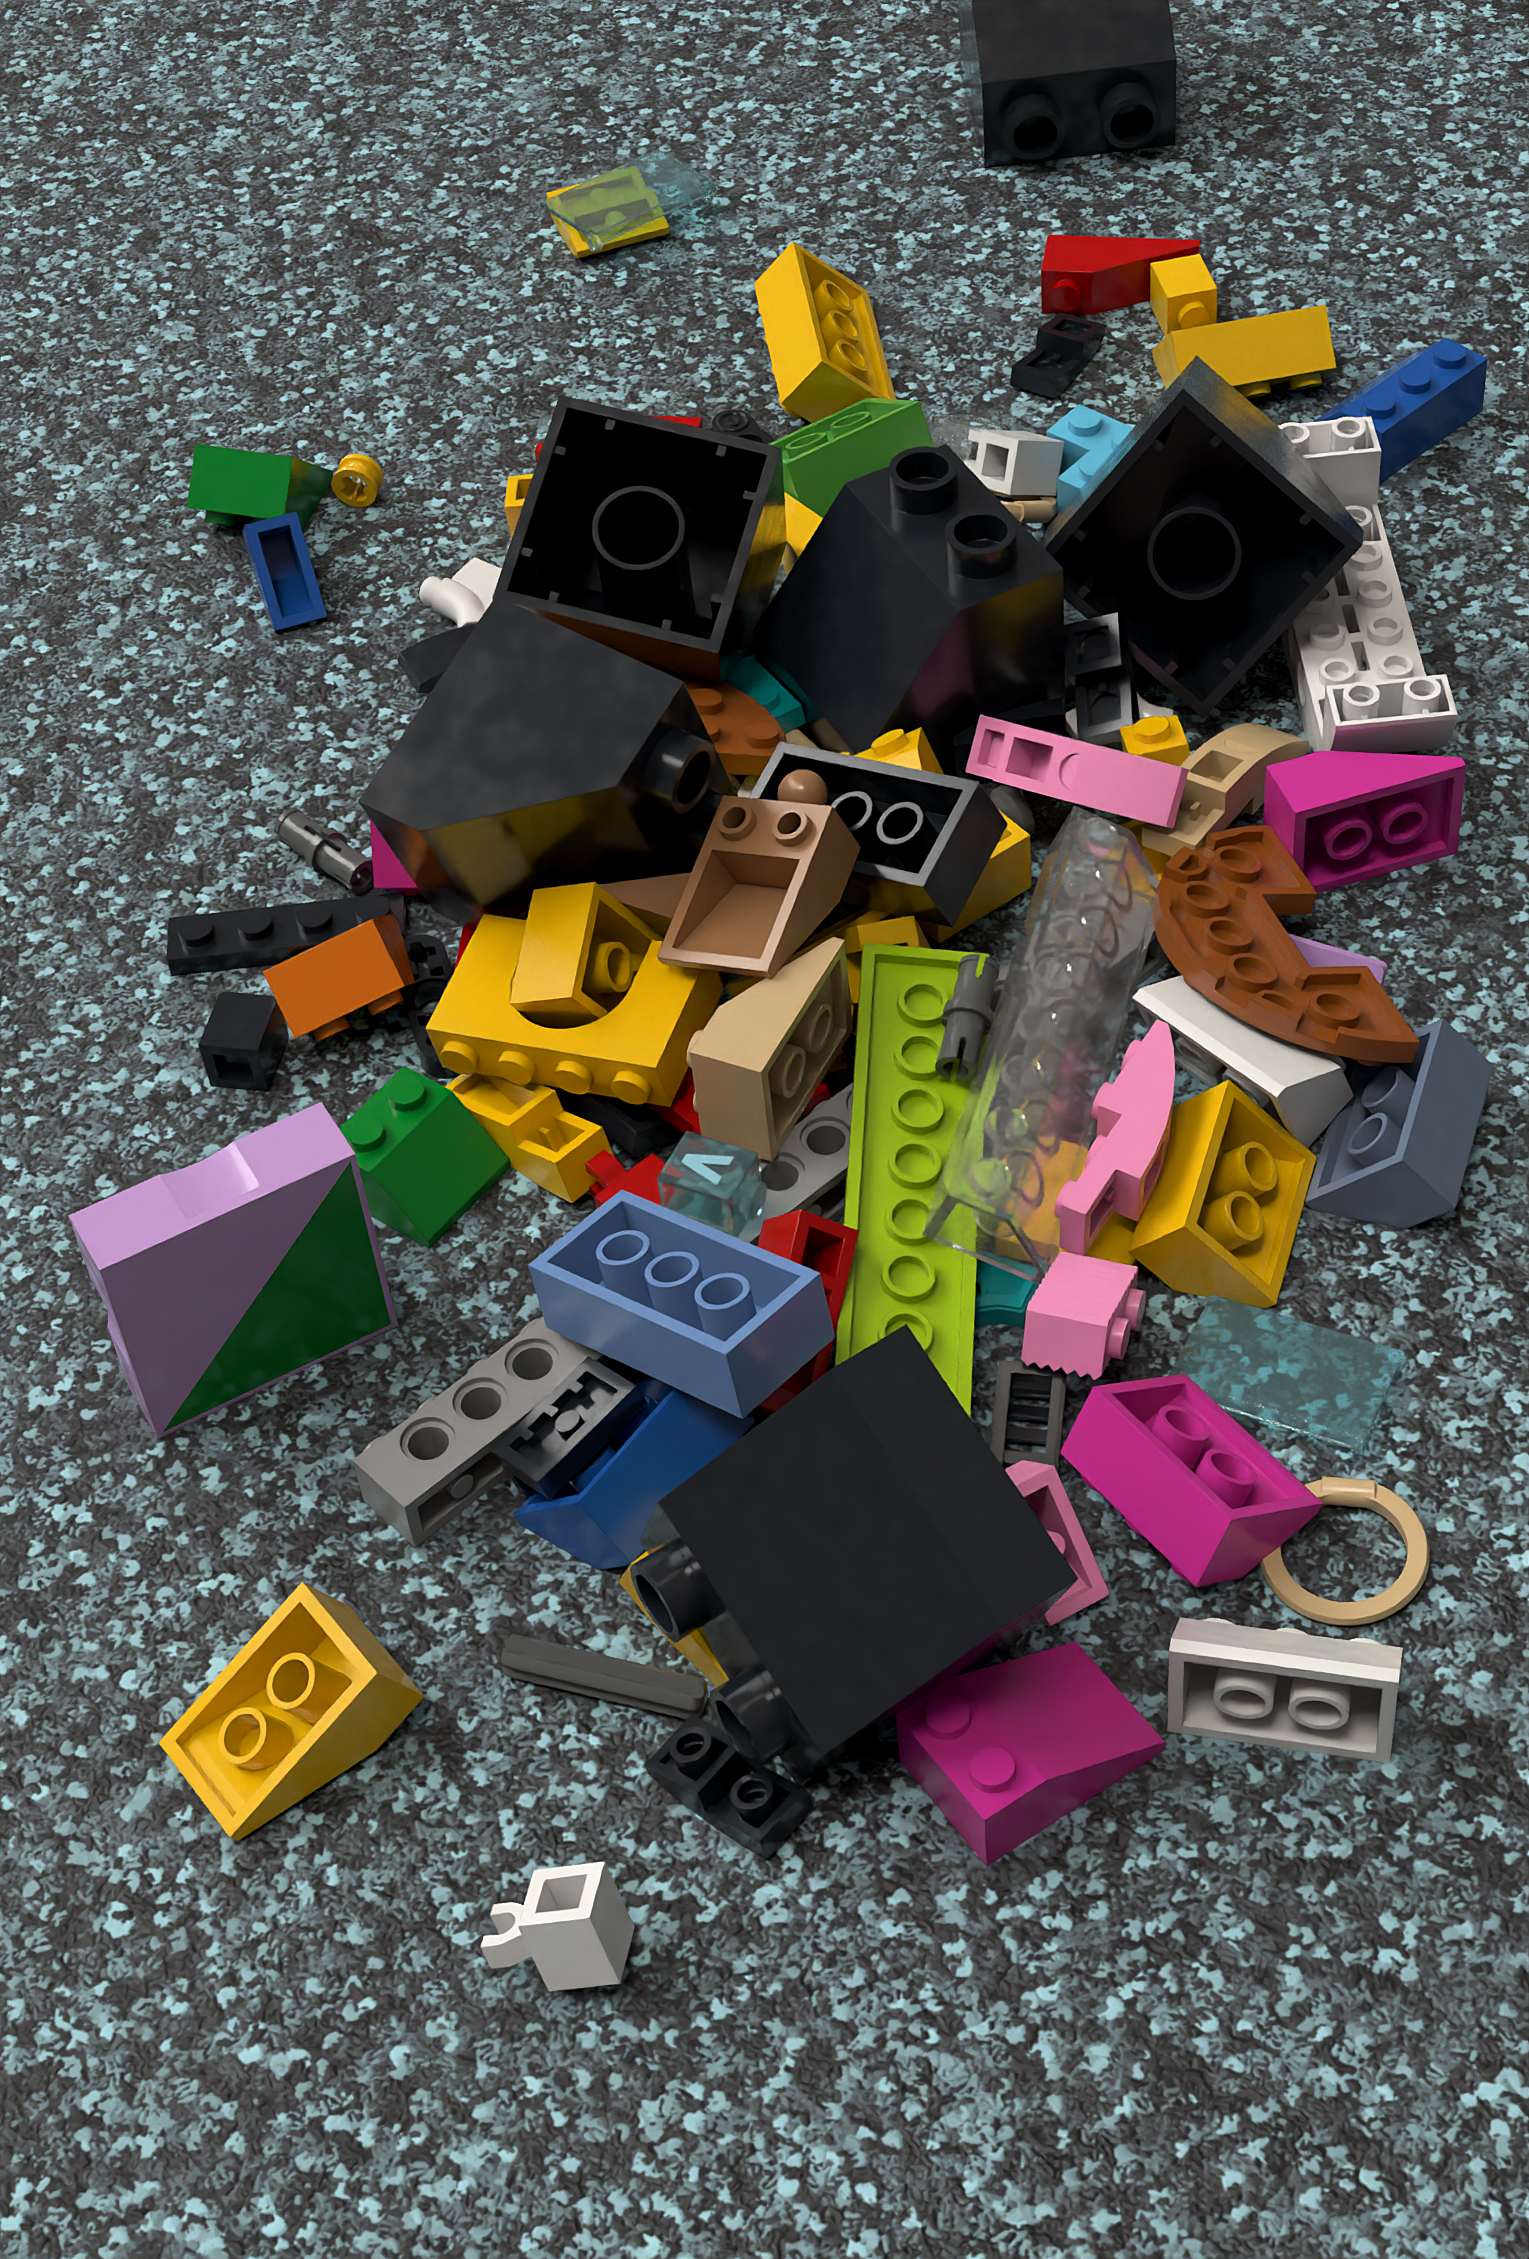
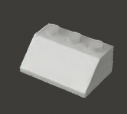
[1132,975,1354,1149]
[1167,1617,1403,1763]

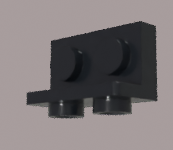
[491,1356,648,1500]

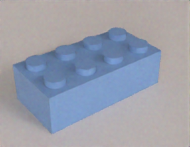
[528,1189,835,1419]

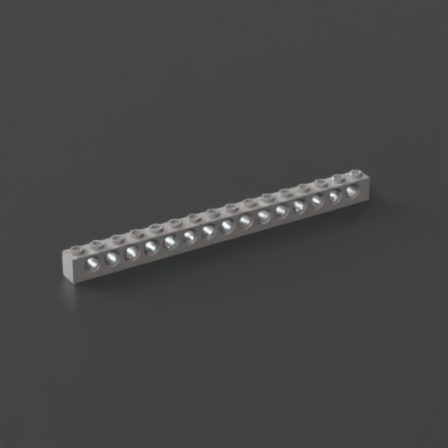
[352,885,1168,1547]

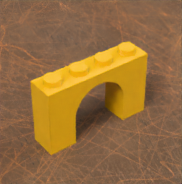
[425,914,724,1107]

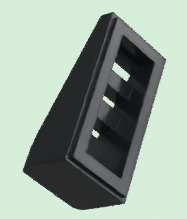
[990,1360,1067,1473]

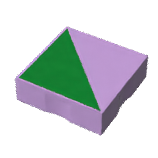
[68,1102,398,1439]

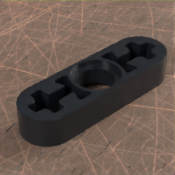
[400,935,461,1079]

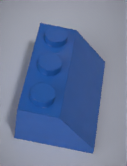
[1313,338,1488,485]
[513,1374,756,1570]

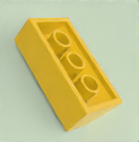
[754,241,896,423]

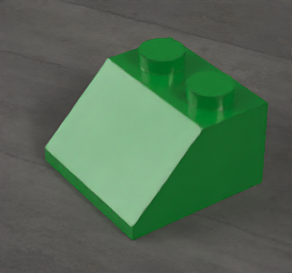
[187,444,334,527]
[339,1066,511,1249]

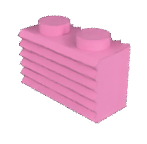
[1021,1251,1146,1380]

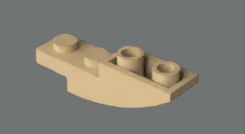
[1142,723,1309,856]

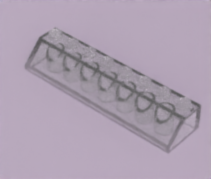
[922,806,1160,1285]

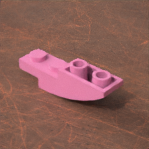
[965,715,1189,828]
[1054,1019,1175,1256]

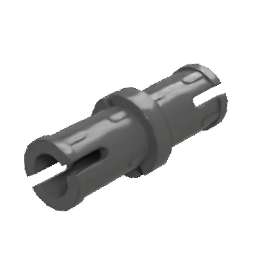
[274,808,374,894]
[935,954,999,1082]

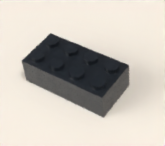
[748,741,1008,928]

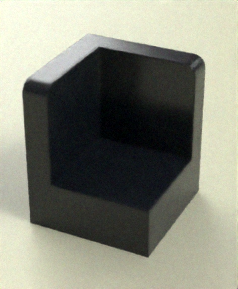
[198,992,289,1092]

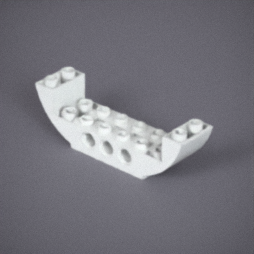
[1278,416,1458,754]

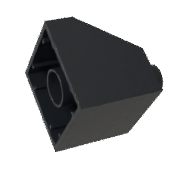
[958,0,1176,168]
[1040,355,1364,719]
[492,395,787,683]
[753,444,1065,776]
[358,596,738,931]
[630,1324,1078,1785]

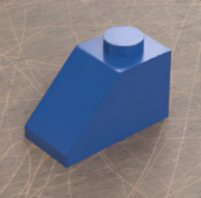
[243,511,327,632]

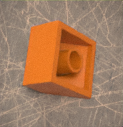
[263,913,415,1042]

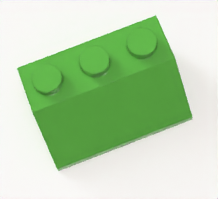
[769,397,934,518]

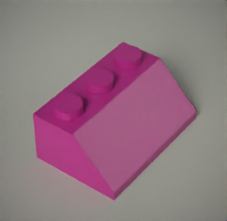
[1060,1374,1323,1587]

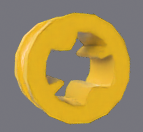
[331,454,384,508]

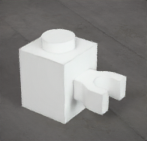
[964,430,1064,496]
[481,1861,635,1992]

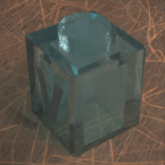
[657,1131,767,1238]

